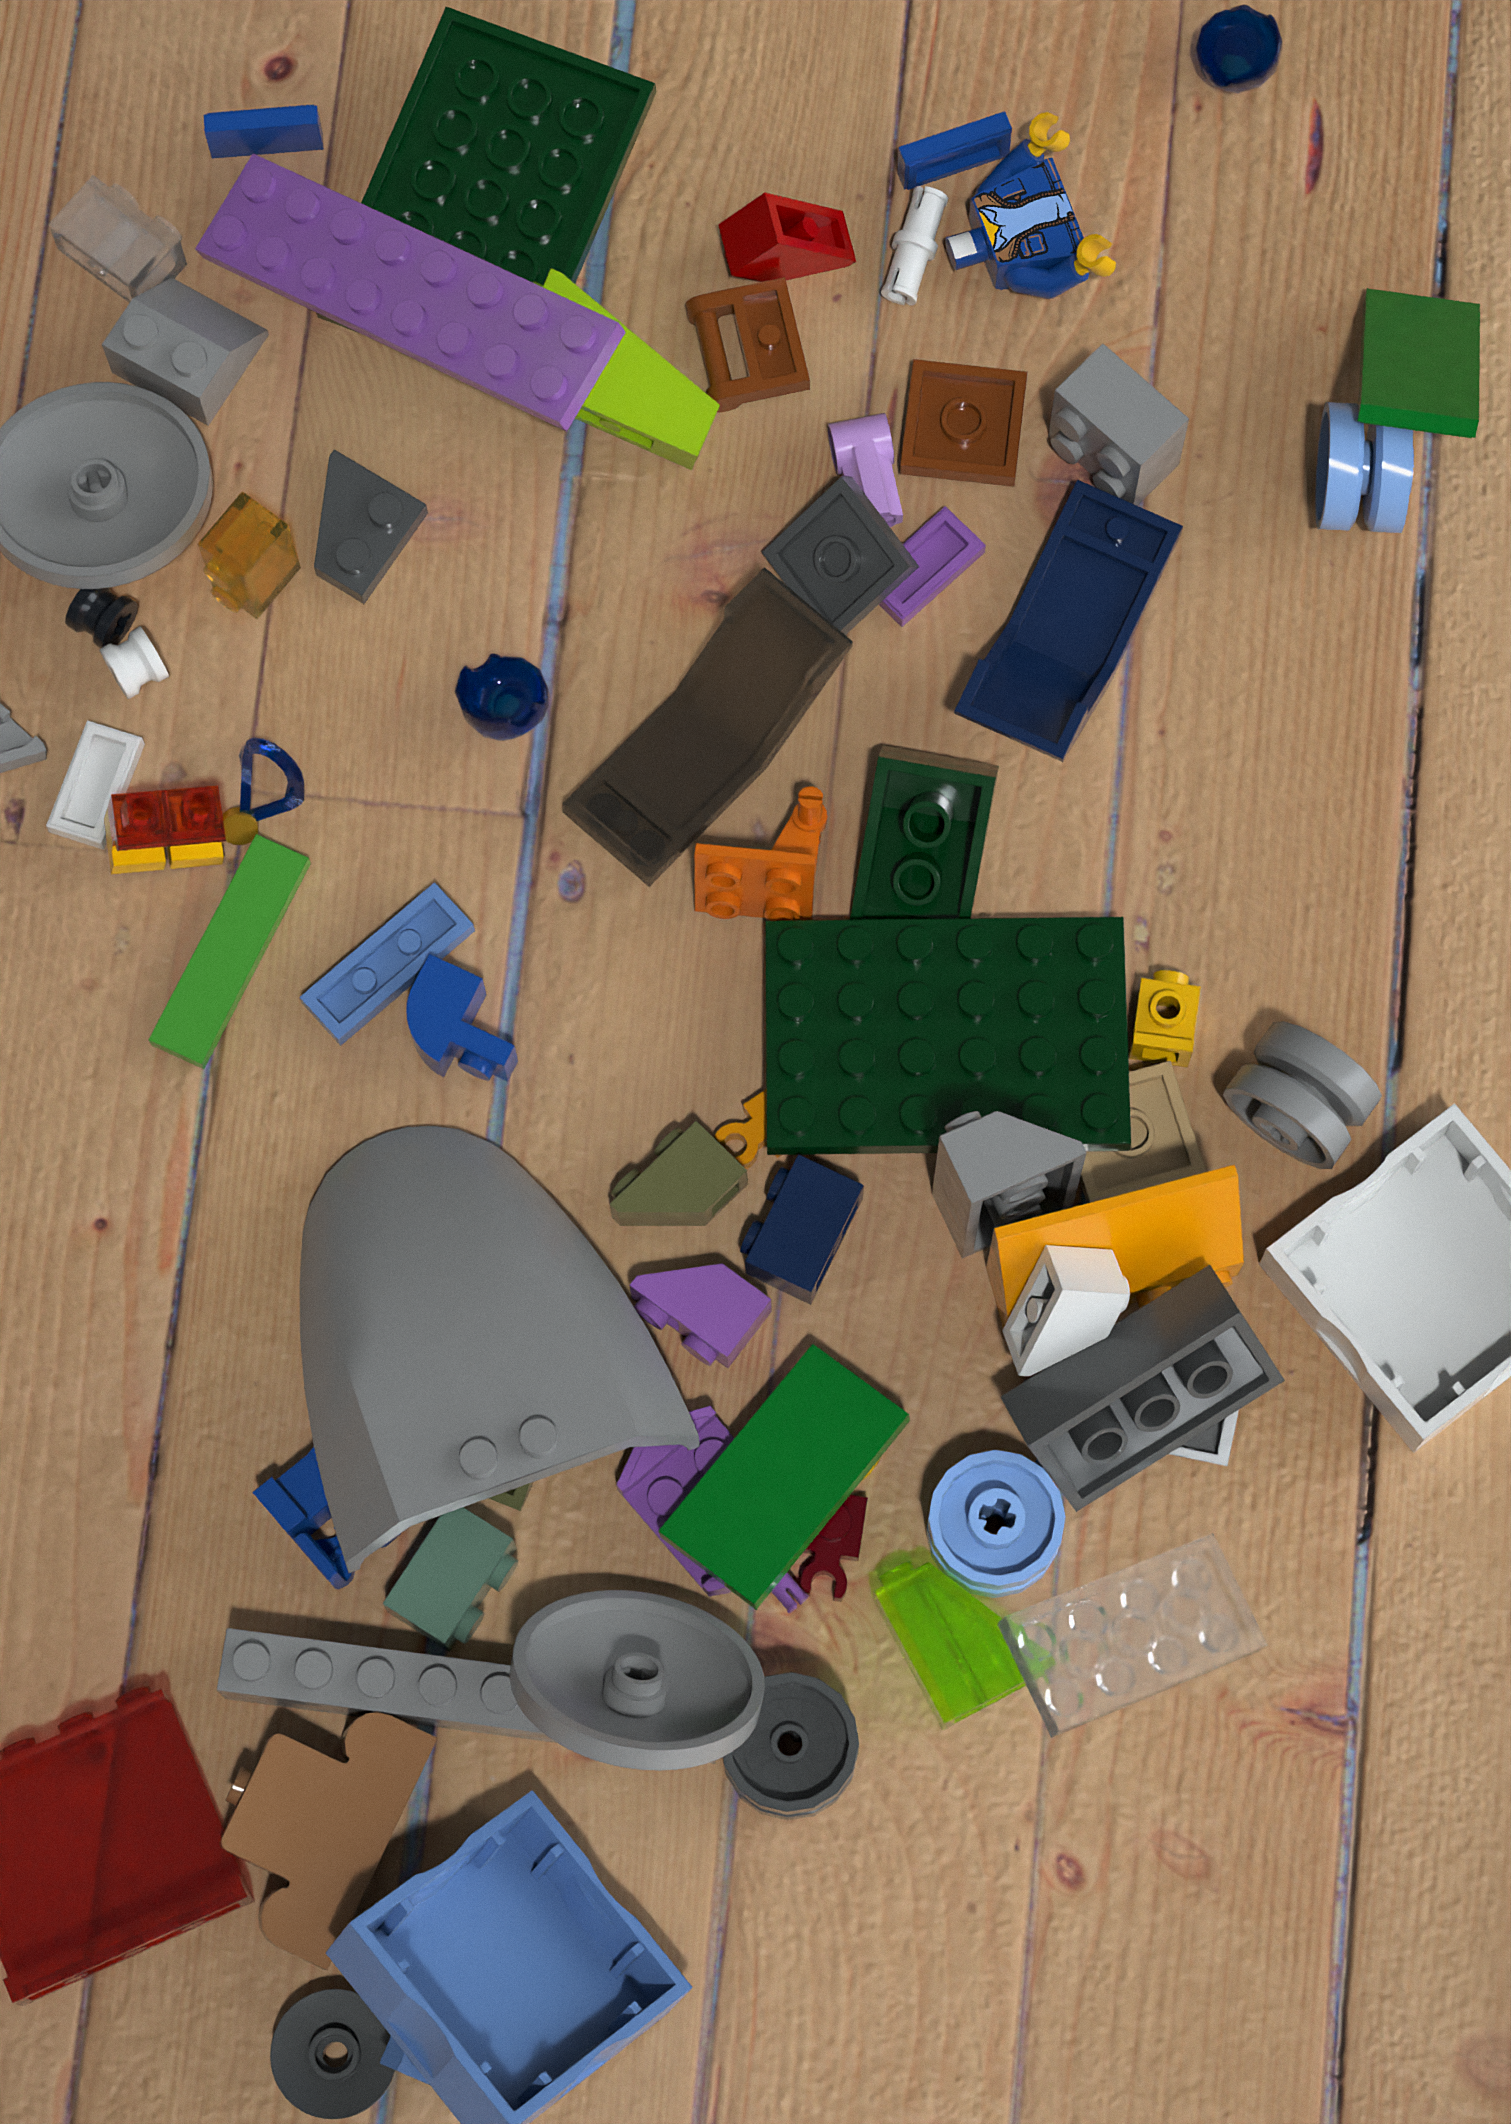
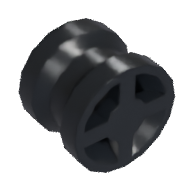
[65,587,138,648]

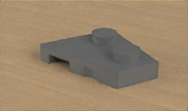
[314,450,428,604]

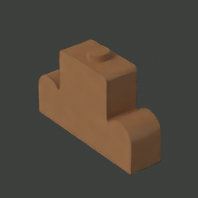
[219,1712,438,1971]

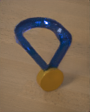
[220,737,304,845]

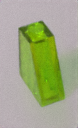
[873,1561,1055,1731]

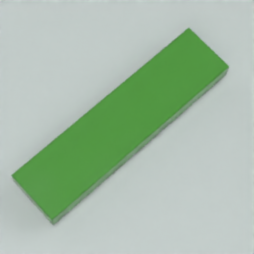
[148,834,311,1069]

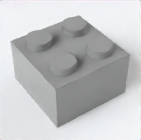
[1048,344,1189,506]

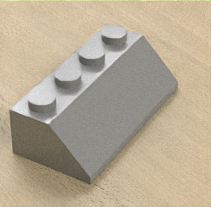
[932,1111,1087,1259]

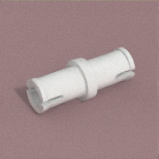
[881,186,949,306]

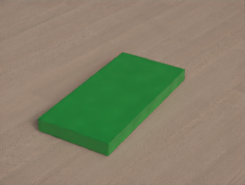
[1357,288,1480,438]
[658,1344,910,1610]

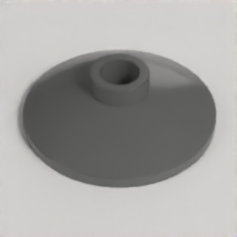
[270,1989,395,2119]

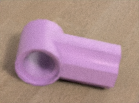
[827,413,903,528]

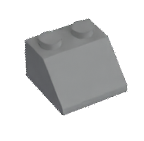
[102,277,269,426]

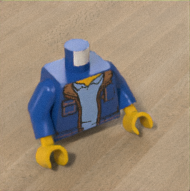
[945,112,1116,299]

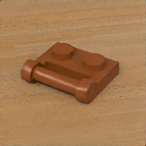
[685,277,810,413]

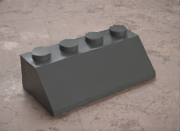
[1001,1265,1285,1512]

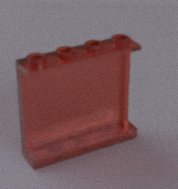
[0,1686,255,2006]

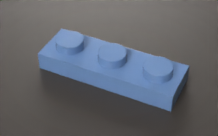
[300,882,475,1046]

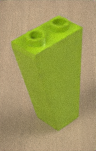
[533,268,720,470]

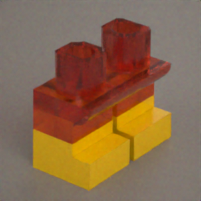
[104,785,226,874]

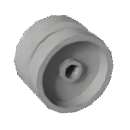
[1223,1021,1382,1169]

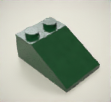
[850,745,999,920]

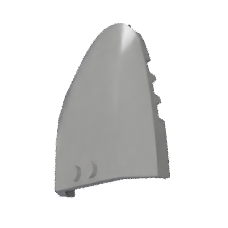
[300,1126,700,1573]

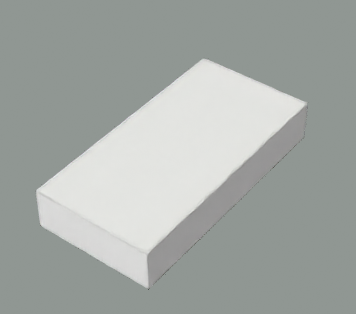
[46,720,145,850]

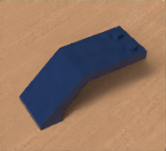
[954,480,1183,762]

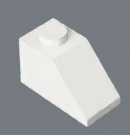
[1002,1245,1130,1376]

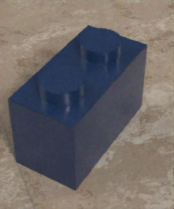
[740,1154,864,1305]

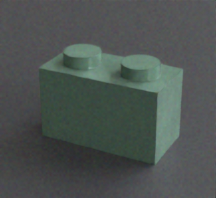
[383,1507,519,1652]

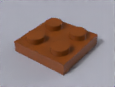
[900,359,1028,487]

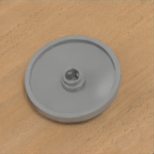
[0,382,213,589]
[509,1590,765,1771]

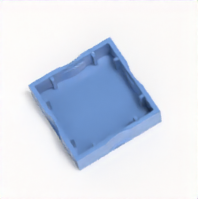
[326,1790,693,2124]

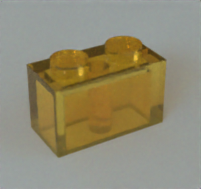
[198,491,301,619]

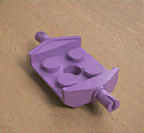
[616,1406,809,1613]

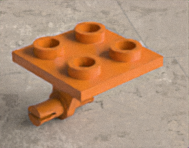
[695,786,828,921]

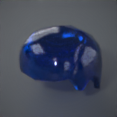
[1195,4,1283,93]
[454,653,550,741]

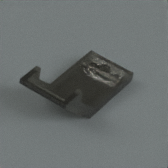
[562,567,853,887]

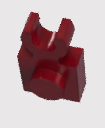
[800,1495,868,1602]

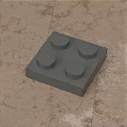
[762,476,920,642]

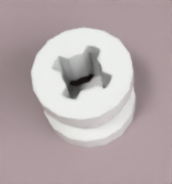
[99,626,169,699]

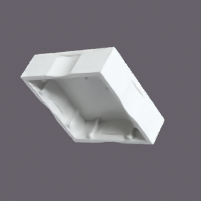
[1259,1103,1511,1453]

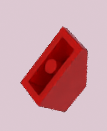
[718,192,856,282]

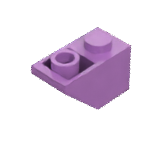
[629,1263,772,1368]

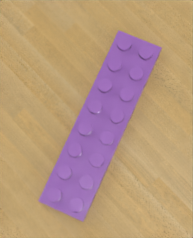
[195,154,626,432]

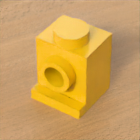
[1129,970,1201,1068]

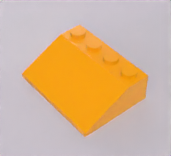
[986,1164,1244,1328]

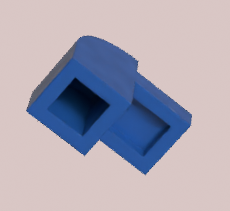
[406,954,518,1082]

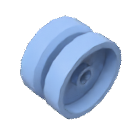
[1315,402,1414,533]
[926,1450,1066,1598]

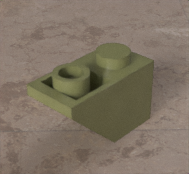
[610,1121,748,1226]

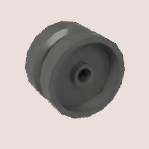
[723,1672,859,1820]

